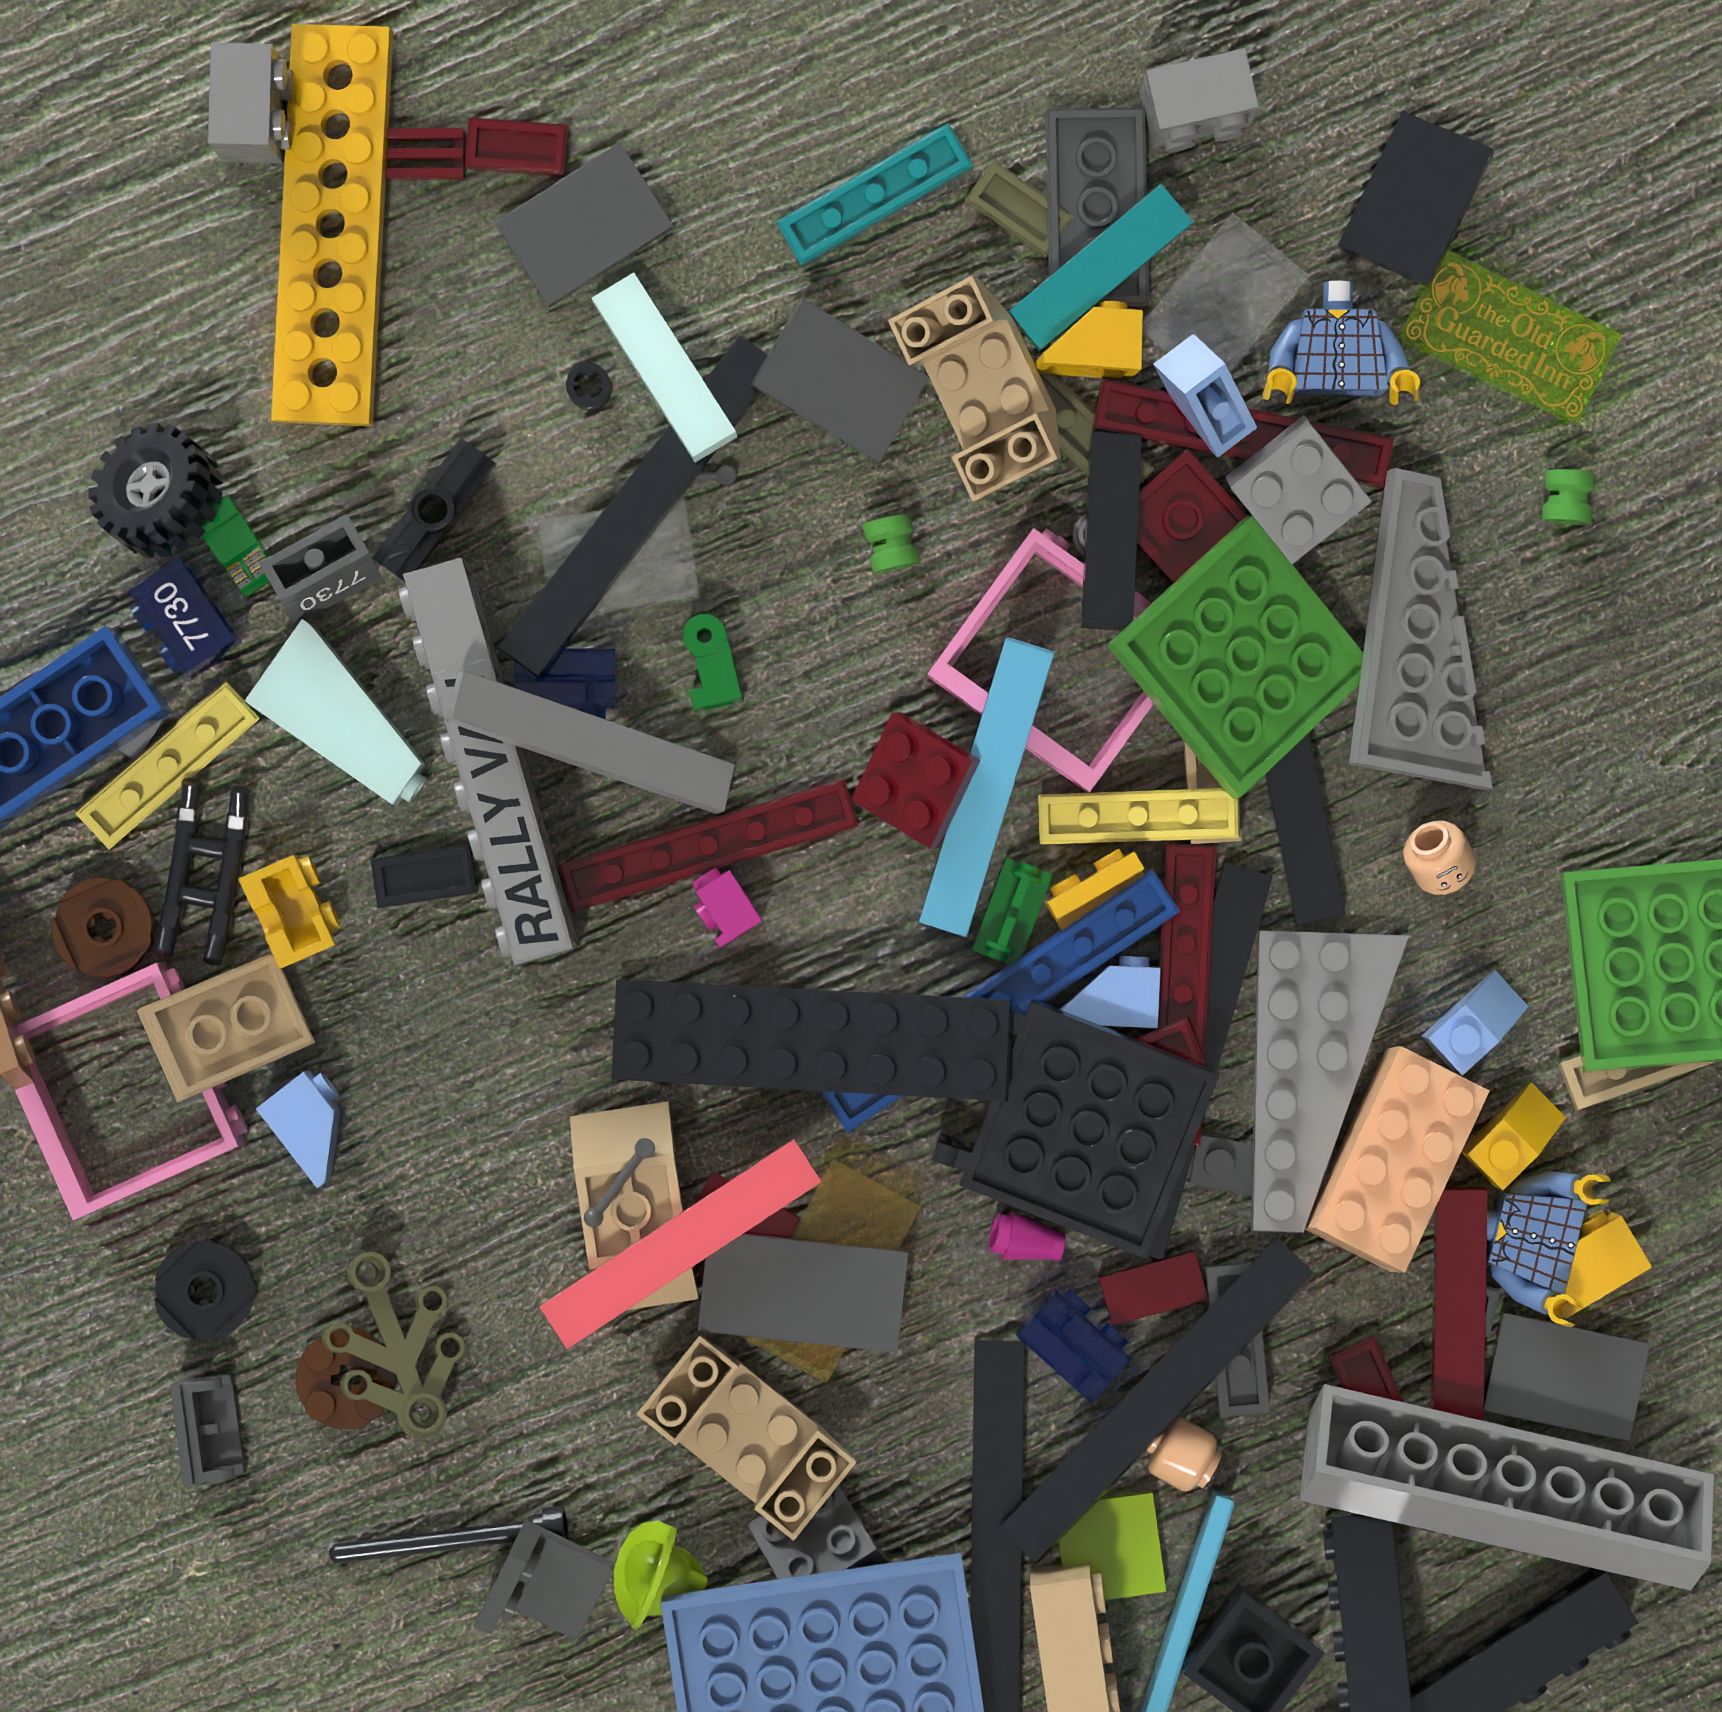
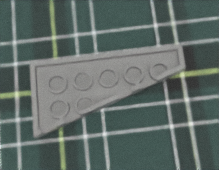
[1349,468,1493,790]
[1251,930,1409,1233]

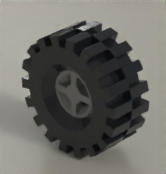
[88,423,223,558]

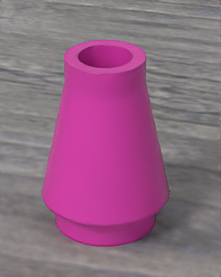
[988,1211,1066,1261]

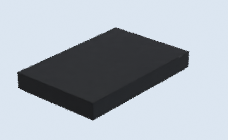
[1338,111,1494,288]

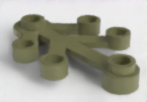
[322,1252,465,1438]

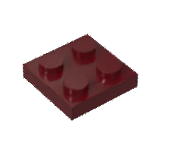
[1137,449,1248,585]
[851,712,981,849]

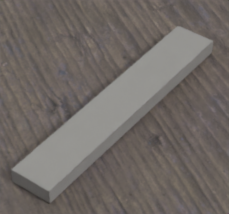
[446,671,735,814]

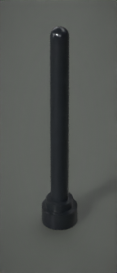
[329,1506,569,1564]

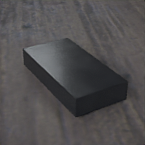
[370,844,478,908]

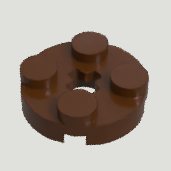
[52,877,155,977]
[296,1328,397,1430]

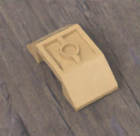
[888,275,1061,502]
[570,1101,699,1310]
[636,1335,857,1541]

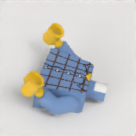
[1262,281,1420,405]
[1486,1171,1611,1328]

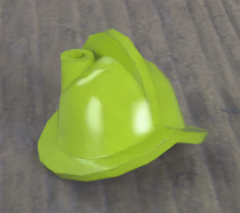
[614,1520,707,1630]

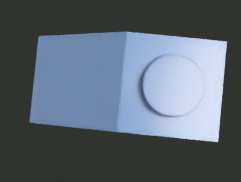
[1154,334,1257,457]
[1060,956,1160,1028]
[1420,970,1529,1076]
[256,1070,340,1188]

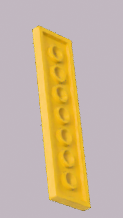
[271,24,394,427]

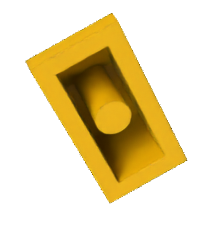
[1034,301,1143,380]
[1461,1082,1566,1190]
[1556,1210,1652,1319]

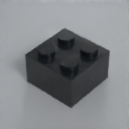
[1181,1583,1325,1712]

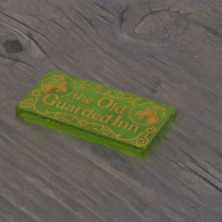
[1397,250,1622,426]

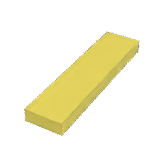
[75,680,260,849]
[1038,788,1241,845]

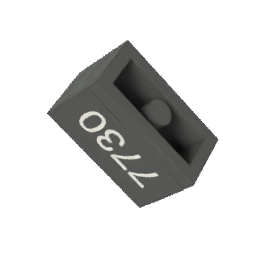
[259,515,382,626]

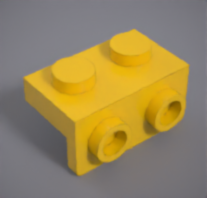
[1045,849,1144,930]

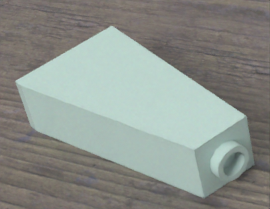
[245,619,426,806]

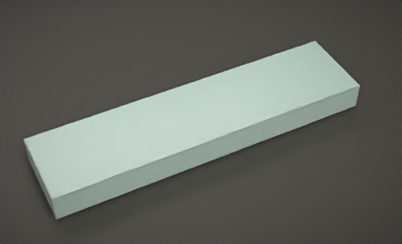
[592,273,737,463]

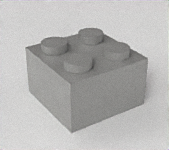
[208,42,293,164]
[1140,48,1259,152]
[1225,415,1372,564]

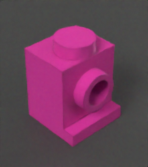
[691,867,763,948]

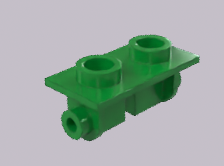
[972,857,1053,965]

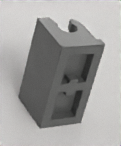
[170,1373,246,1486]

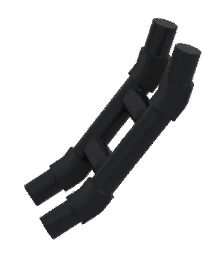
[153,778,251,966]

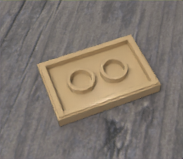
[137,953,315,1103]

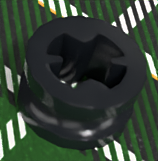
[566,363,613,411]

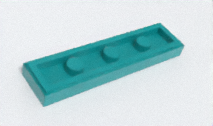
[776,123,973,267]
[1008,184,1193,352]

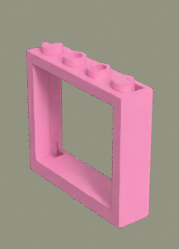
[927,528,1154,793]
[14,962,247,1220]

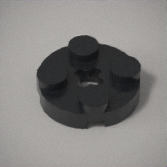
[154,1239,257,1340]

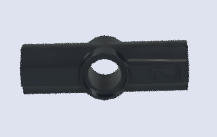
[373,438,497,582]

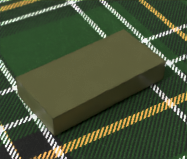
[964,160,1075,259]

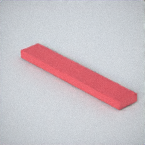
[539,1139,822,1349]

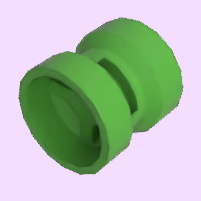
[1542,469,1595,525]
[862,514,921,574]

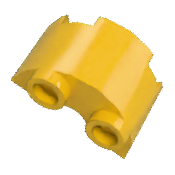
[238,855,341,969]

